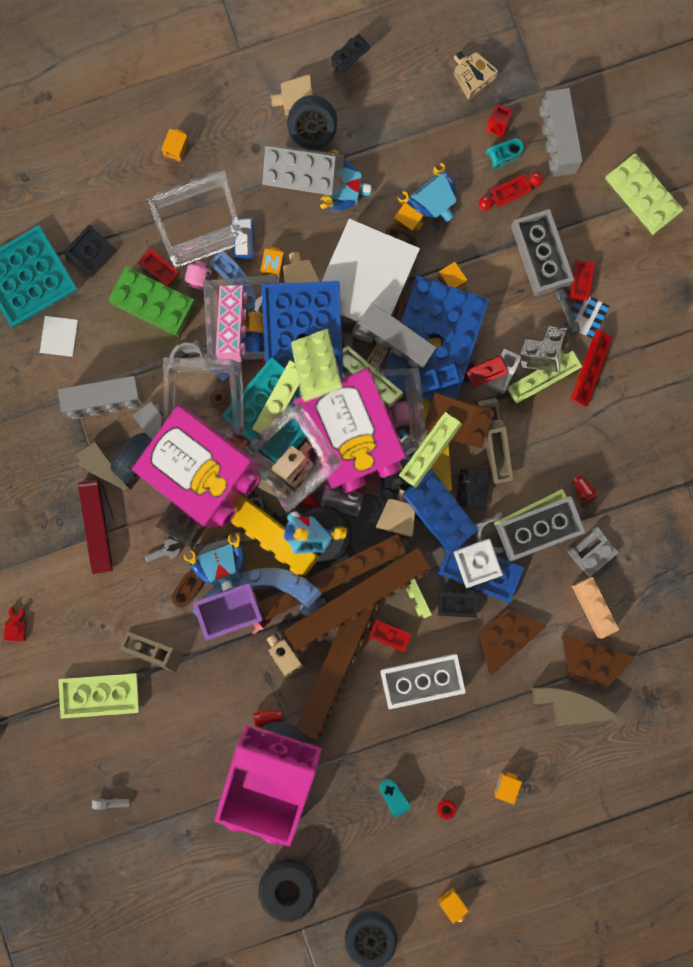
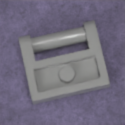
[567,526,619,577]

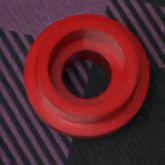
[437,799,457,820]

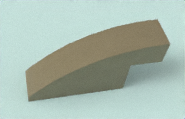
[477,397,513,484]
[531,687,617,726]

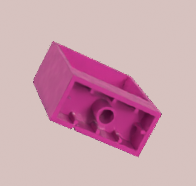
[215,724,322,846]

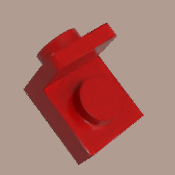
[485,104,513,137]

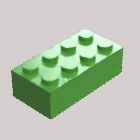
[108,266,196,337]

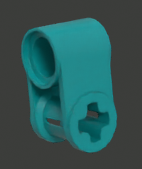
[486,139,524,169]
[379,779,411,818]

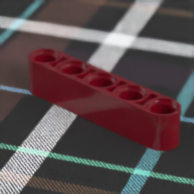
[78,479,113,575]

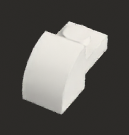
[487,349,521,394]

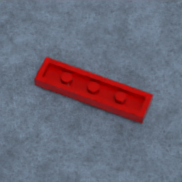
[570,329,613,407]

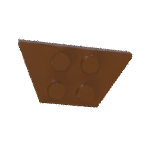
[478,609,547,676]
[561,635,634,689]

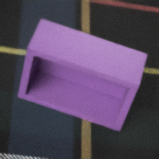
[193,583,264,641]

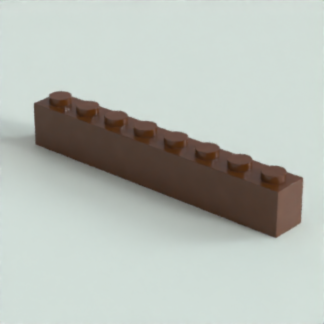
[258,534,408,620]
[284,548,430,652]
[295,600,381,740]

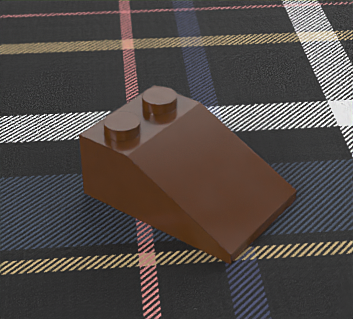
[423,392,494,449]

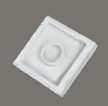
[453,538,503,588]

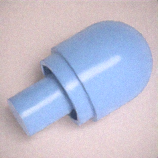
[300,597,327,616]

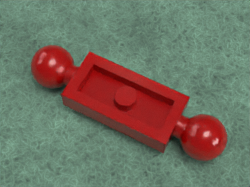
[478,172,544,211]

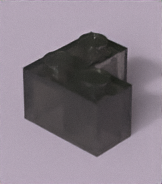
[520,326,569,373]

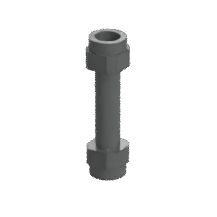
[554,289,581,335]

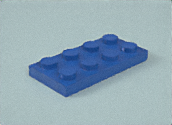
[402,470,478,554]
[438,543,524,604]

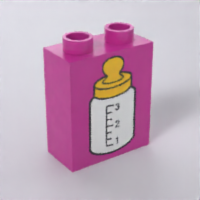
[294,367,406,493]
[132,405,261,528]

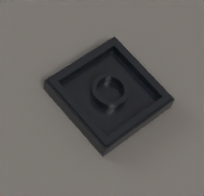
[63,225,117,278]

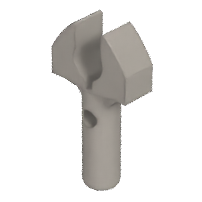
[145,539,181,562]
[92,799,130,810]

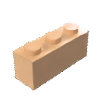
[572,577,619,638]

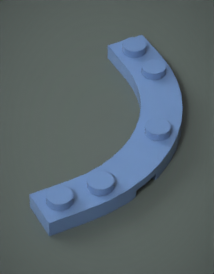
[209,250,257,383]
[192,568,321,616]

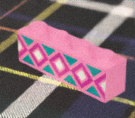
[216,285,248,362]

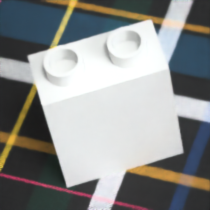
[321,219,420,343]

